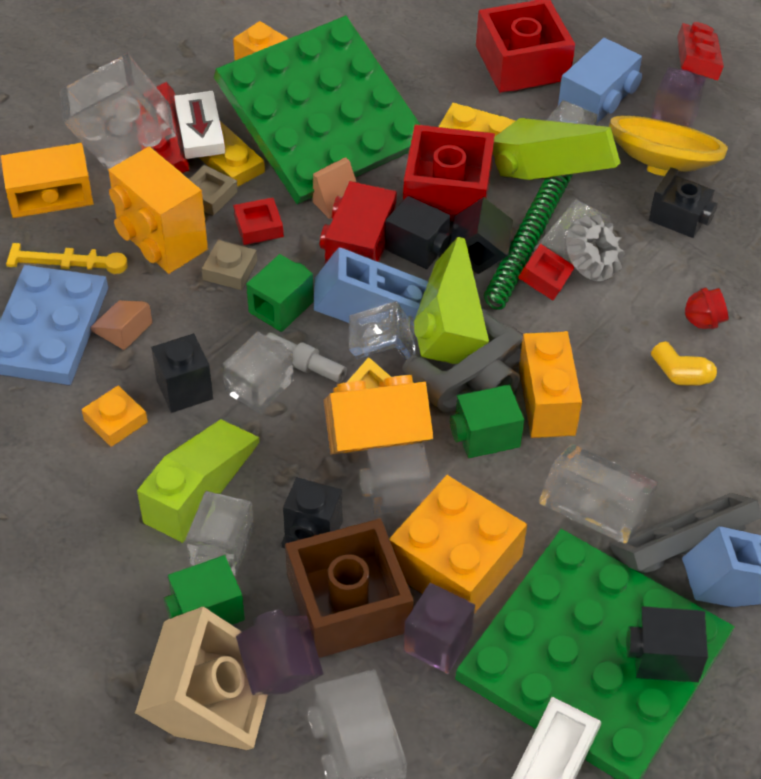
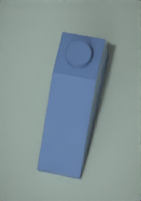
[314,247,428,326]
[682,526,761,607]

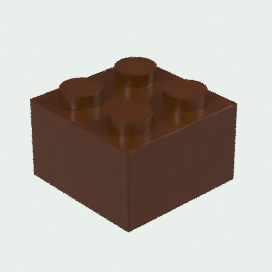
[285,518,414,659]

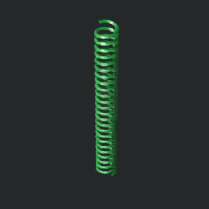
[483,174,573,310]

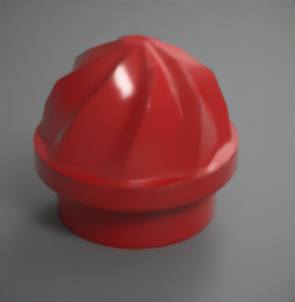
[685,287,729,330]

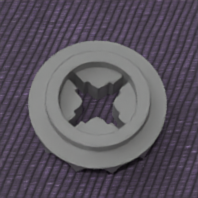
[566,215,626,281]

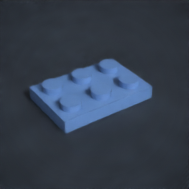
[0,265,108,385]

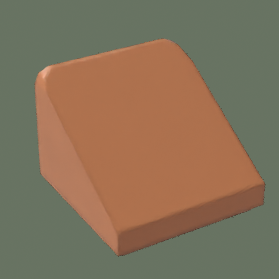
[313,157,356,219]
[90,300,152,350]

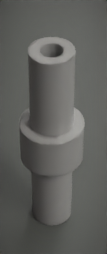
[263,332,347,383]

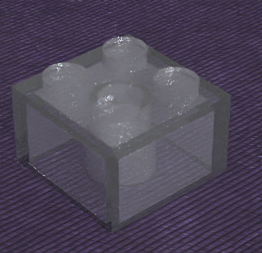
[59,53,176,170]

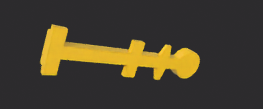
[6,243,128,274]

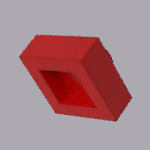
[233,197,284,245]
[518,243,575,301]

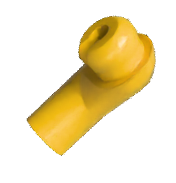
[651,341,717,386]

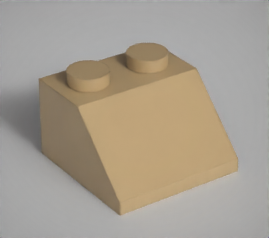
[135,607,278,750]

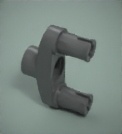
[402,310,523,412]

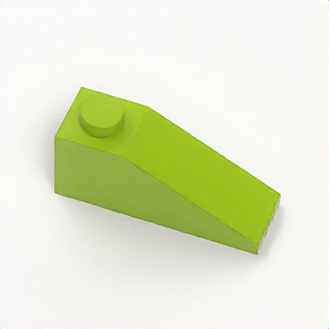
[493,118,621,180]
[414,237,489,365]
[137,419,260,543]

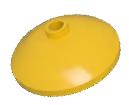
[609,116,728,176]

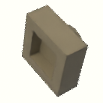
[189,165,238,216]
[202,240,257,290]

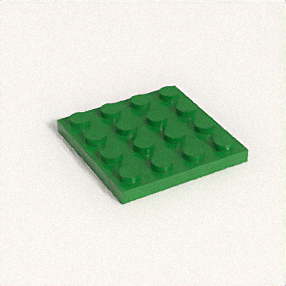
[213,15,421,205]
[455,529,735,779]

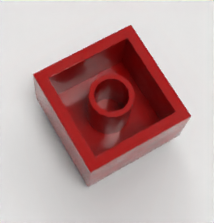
[476,0,575,93]
[403,125,495,222]

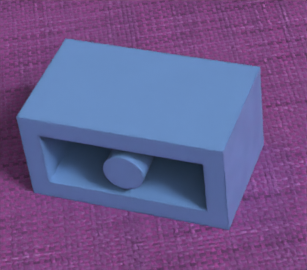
[558,38,642,124]

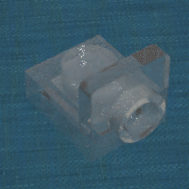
[349,301,418,360]

